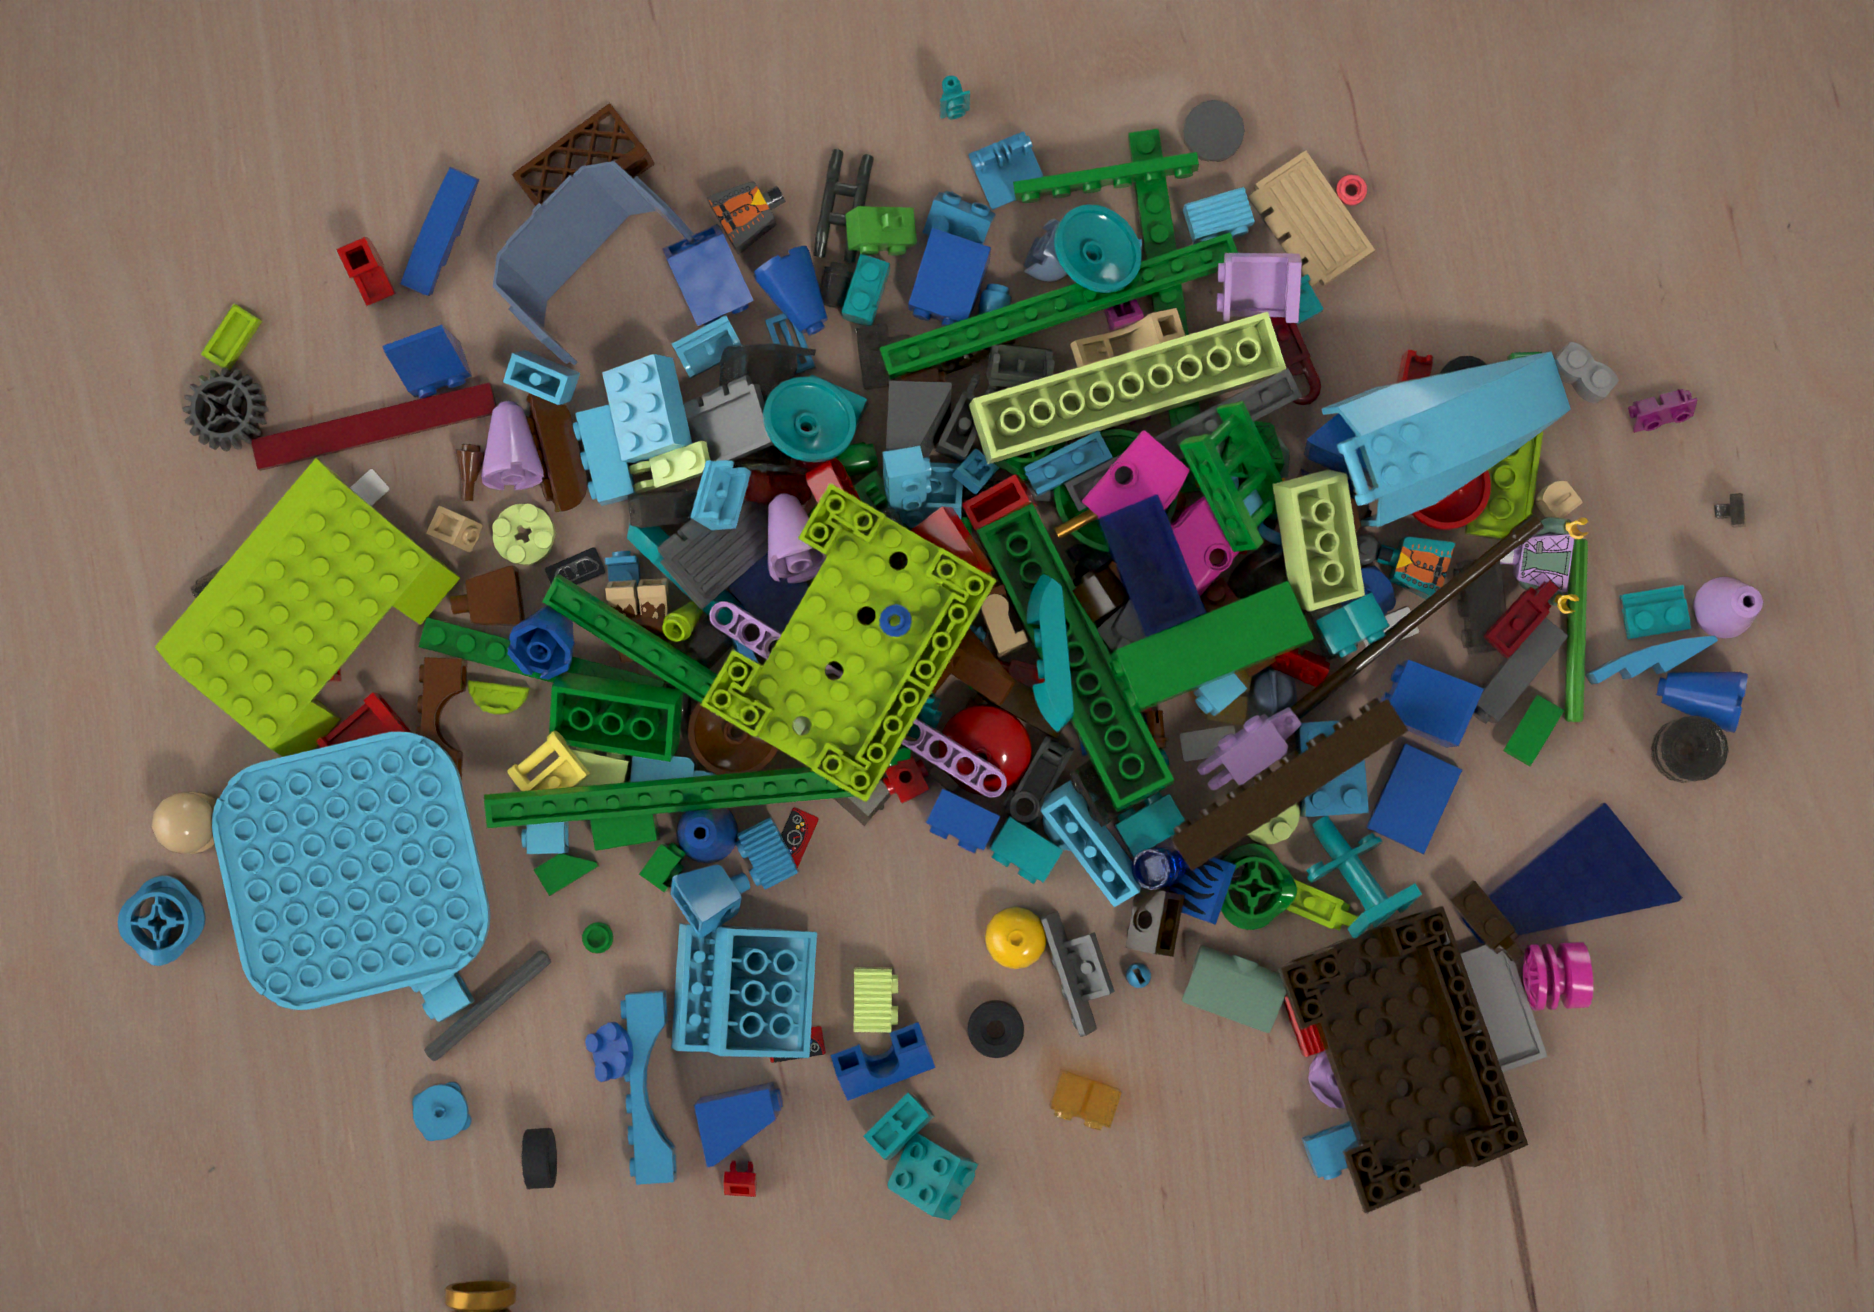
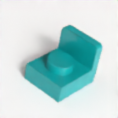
[1296,274,1324,326]

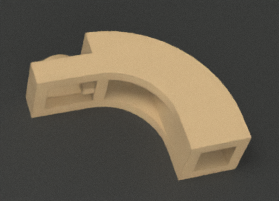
[1070,308,1185,367]

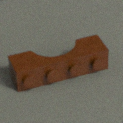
[416,657,468,781]

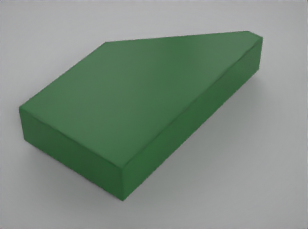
[534,853,600,896]

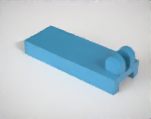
[1023,431,1113,497]

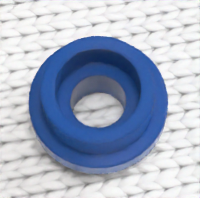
[880,605,912,637]

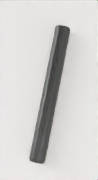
[424,950,551,1061]

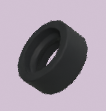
[522,1128,557,1189]

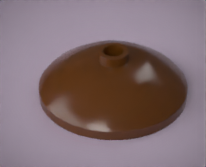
[688,702,778,775]

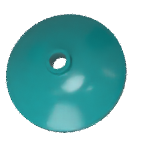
[1054,205,1141,293]
[763,377,856,462]

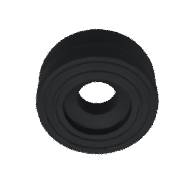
[968,1000,1024,1058]

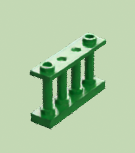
[1179,401,1283,552]

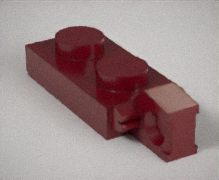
[1483,580,1559,658]

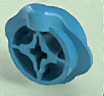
[118,875,206,966]

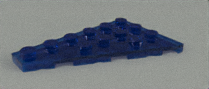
[1459,803,1683,943]

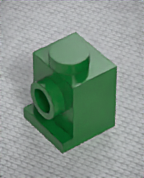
[639,842,686,892]

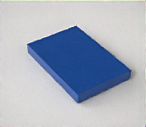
[1366,744,1462,854]

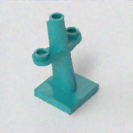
[1306,816,1422,939]

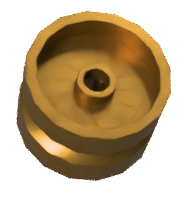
[445,1280,516,1312]

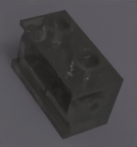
[628,488,698,528]

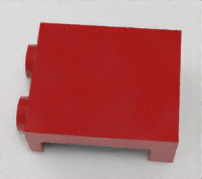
[316,692,412,748]

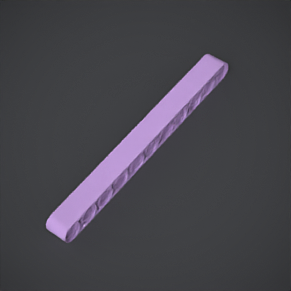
[710,602,1007,797]

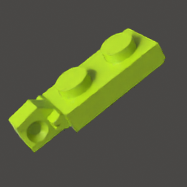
[1286,879,1358,931]

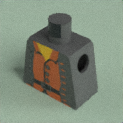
[707,181,786,254]

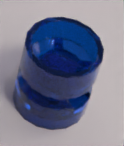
[1132,846,1186,890]

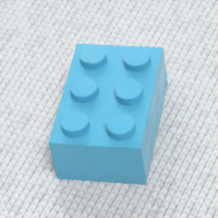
[602,354,692,463]

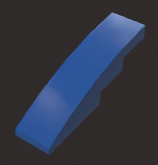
[400,167,479,296]

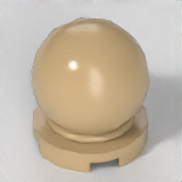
[152,792,217,854]

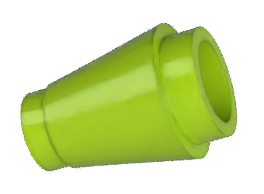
[662,602,703,642]

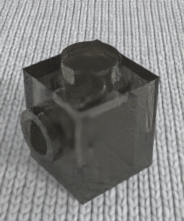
[683,615,733,669]

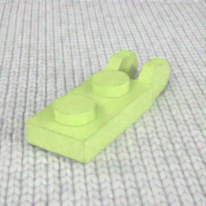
[629,441,710,493]

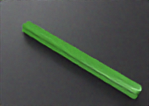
[1565,539,1588,722]

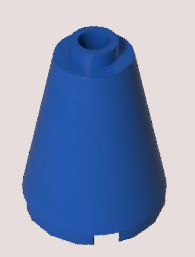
[753,246,828,336]
[1656,671,1748,733]
[676,808,738,864]

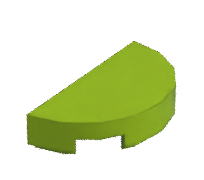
[468,680,531,715]

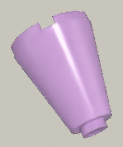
[481,401,544,490]
[768,494,827,583]
[1693,577,1763,638]

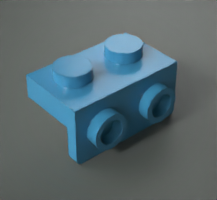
[922,191,996,245]

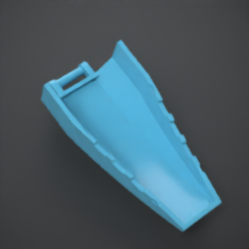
[1321,351,1571,527]

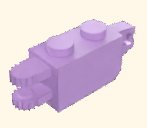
[1197,707,1302,790]

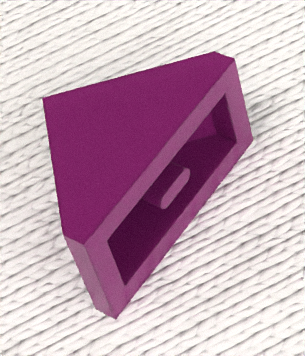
[1103,299,1144,332]

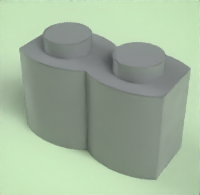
[1554,342,1619,404]

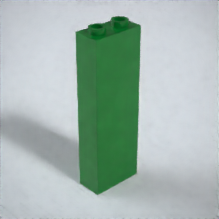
[1110,581,1314,713]

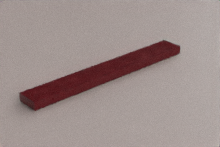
[251,382,497,471]

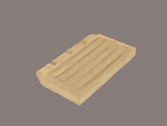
[1248,150,1375,287]

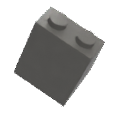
[886,381,952,458]

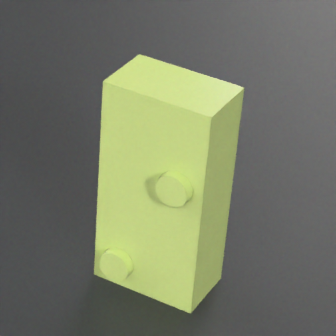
[1273,470,1365,611]

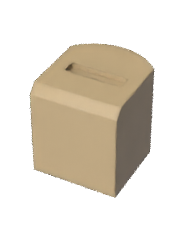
[1535,481,1583,518]

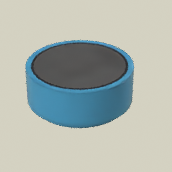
[1258,520,1282,545]

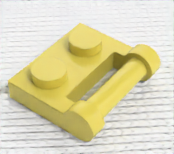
[507,730,590,791]

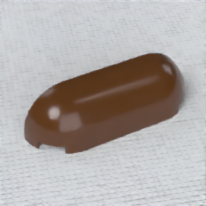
[526,393,588,512]

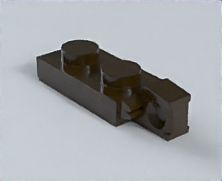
[1449,880,1524,962]

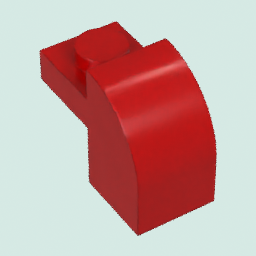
[336,237,396,306]

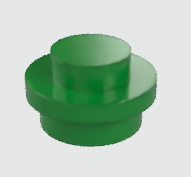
[582,922,614,954]

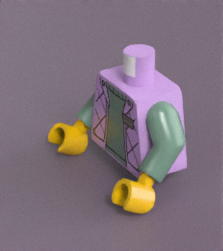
[1498,517,1589,614]

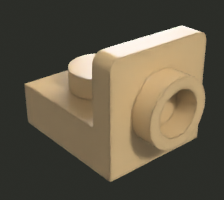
[426,506,483,553]

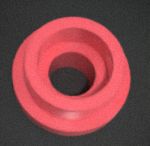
[1336,174,1367,206]

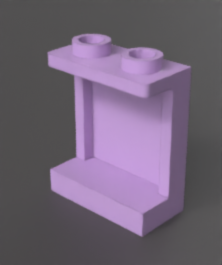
[1217,253,1302,323]

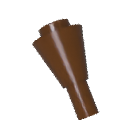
[455,444,485,501]

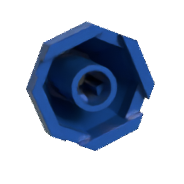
[507,606,574,680]

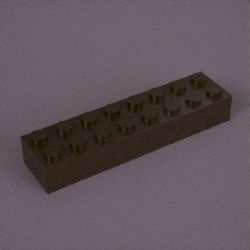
[1171,697,1409,871]

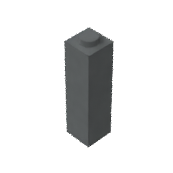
[1473,618,1568,724]

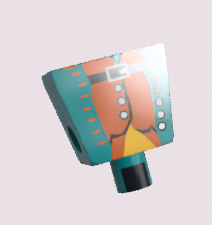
[1376,537,1455,599]

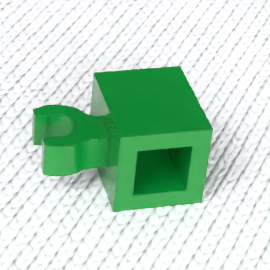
[854,470,894,517]

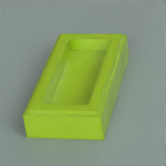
[200,304,262,370]

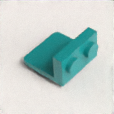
[887,1133,978,1220]

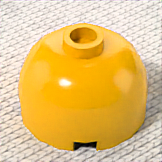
[985,906,1047,969]

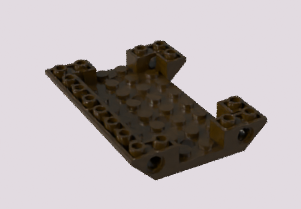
[1278,906,1528,1213]

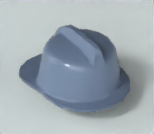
[1247,666,1297,719]

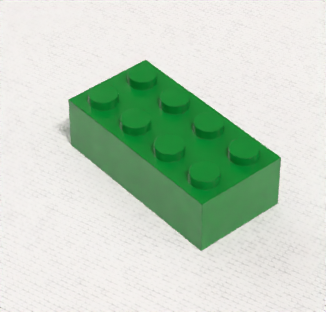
[549,672,683,762]

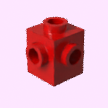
[882,756,930,804]

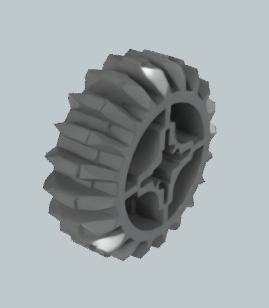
[182,368,269,451]

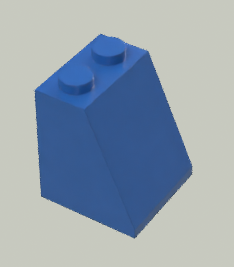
[663,224,754,326]
[908,228,991,326]
[1304,413,1374,488]
[1380,660,1484,748]
[694,1082,783,1168]

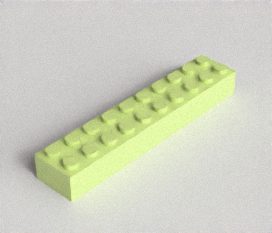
[969,311,1286,465]

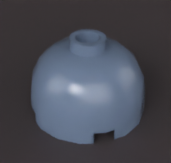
[1024,218,1067,282]

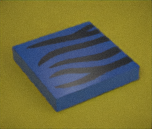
[1169,855,1236,925]

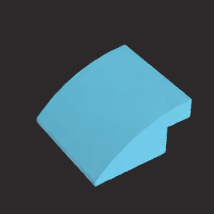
[671,923,817,1058]

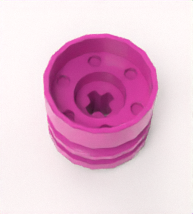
[1523,942,1593,1011]

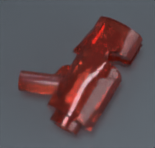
[744,470,812,506]

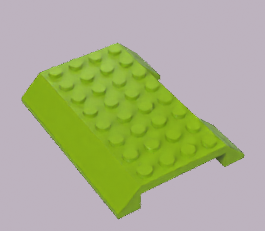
[155,458,461,757]

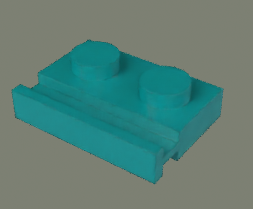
[1620,585,1692,639]

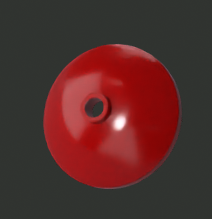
[1412,470,1491,530]
[939,704,1031,795]

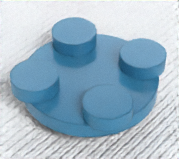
[412,1082,472,1141]

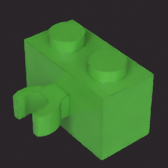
[845,206,917,256]

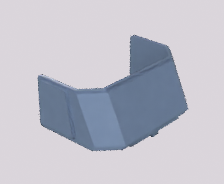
[493,161,695,365]

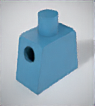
[670,864,750,939]

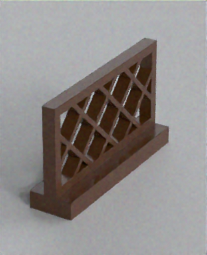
[512,103,655,207]

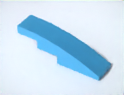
[1585,636,1718,685]

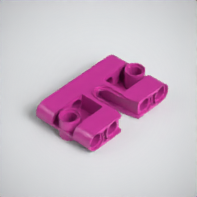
[1081,430,1258,601]

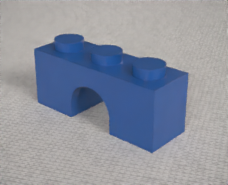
[831,1022,936,1101]

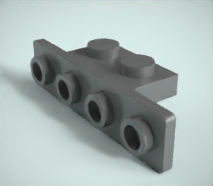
[1041,911,1115,1037]

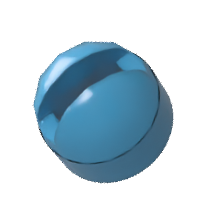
[1126,963,1151,988]

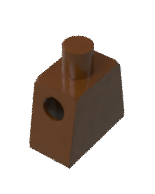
[450,565,525,626]

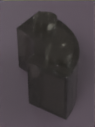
[1227,543,1288,599]

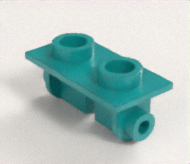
[940,75,970,120]

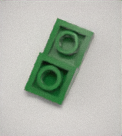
[1503,695,1564,767]

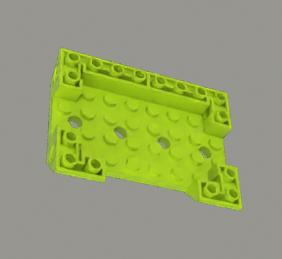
[701,483,997,803]

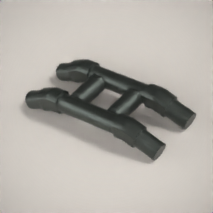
[814,149,874,263]

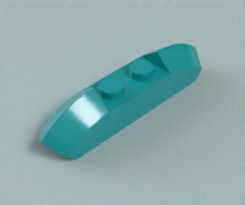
[627,516,749,625]
[1027,574,1074,732]

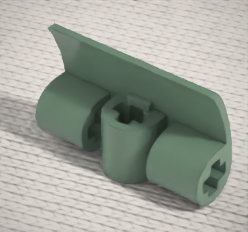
[1181,944,1286,1033]

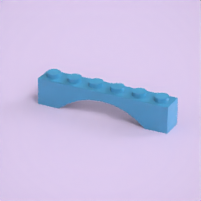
[621,990,677,1185]

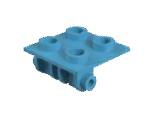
[968,131,1044,210]

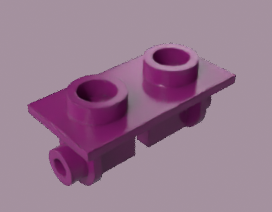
[1628,389,1698,433]

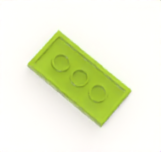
[1465,431,1543,540]

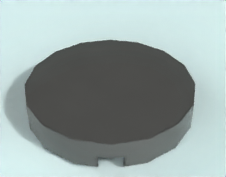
[1183,100,1245,162]

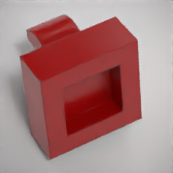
[723,1160,757,1197]

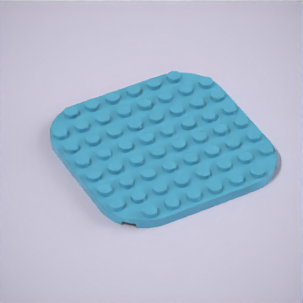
[212,732,490,1010]

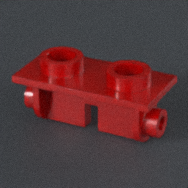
[1269,647,1330,687]

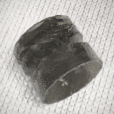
[1650,715,1729,783]

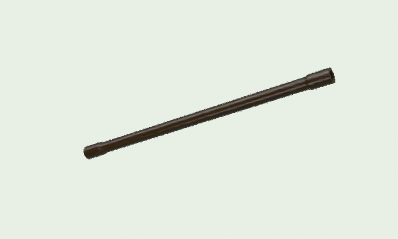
[1290,513,1544,720]

